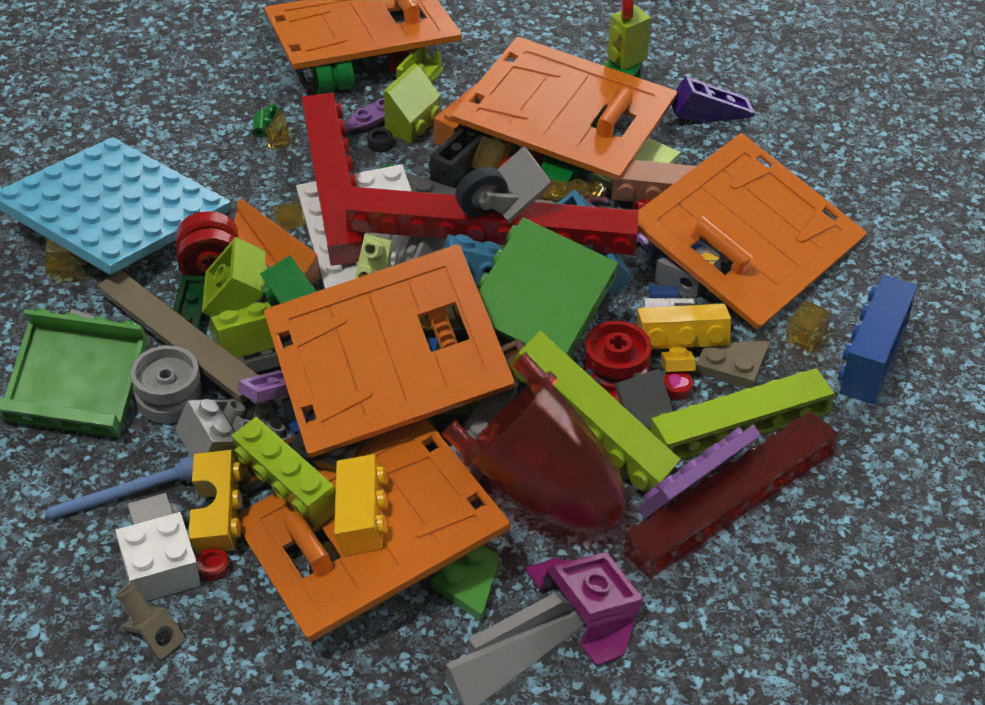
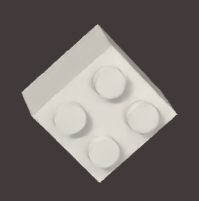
[115,512,201,601]

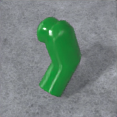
[252,104,280,138]

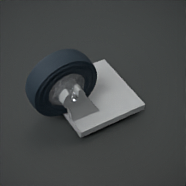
[455,146,554,223]

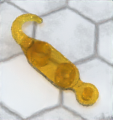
[538,179,607,204]

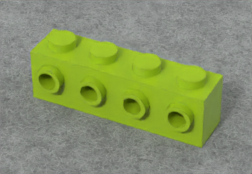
[231,417,336,529]

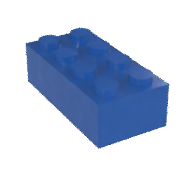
[837,274,917,405]

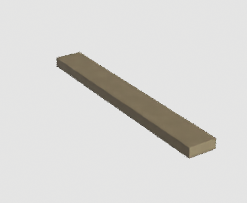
[97,270,258,404]

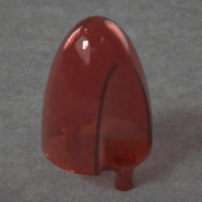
[442,352,626,535]

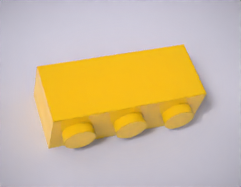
[637,304,731,349]
[334,454,388,556]

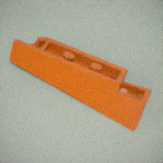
[234,199,320,283]

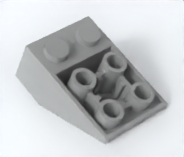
[175,399,291,460]

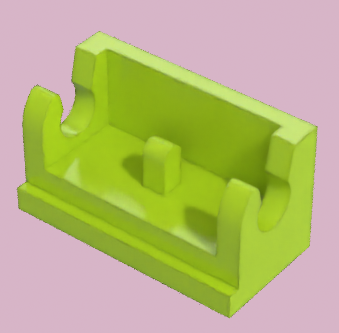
[396,46,444,84]

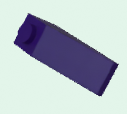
[671,76,755,123]

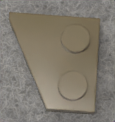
[695,341,770,388]

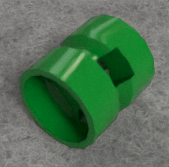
[312,60,355,94]

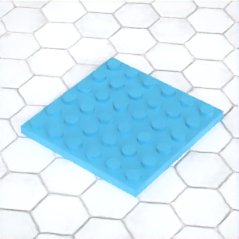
[0,137,231,275]

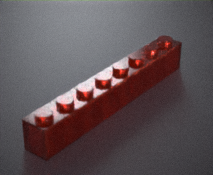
[624,411,838,579]

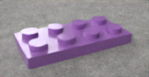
[638,425,761,519]

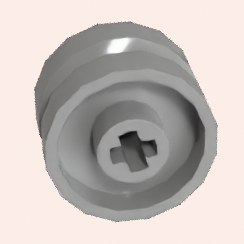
[130,345,203,424]

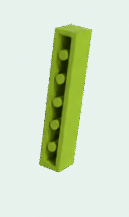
[508,331,681,494]
[650,368,835,460]

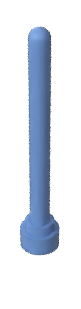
[45,455,193,520]

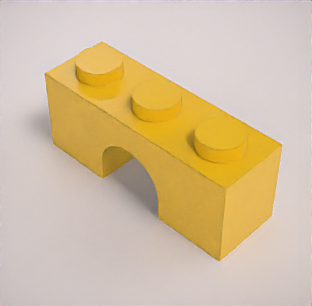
[189,450,244,554]

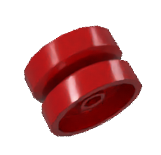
[175,211,239,276]
[583,321,652,393]

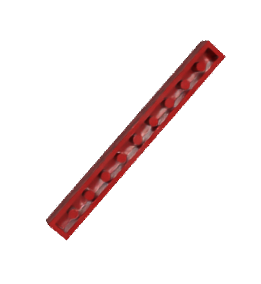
[346,186,638,255]

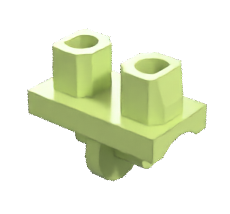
[355,234,394,279]

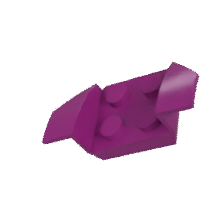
[525,552,643,666]

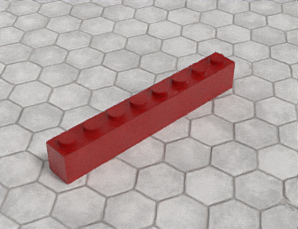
[302,92,366,266]

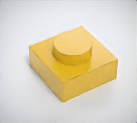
[661,347,696,372]

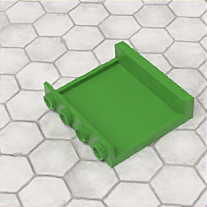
[478,217,618,357]
[0,308,148,438]

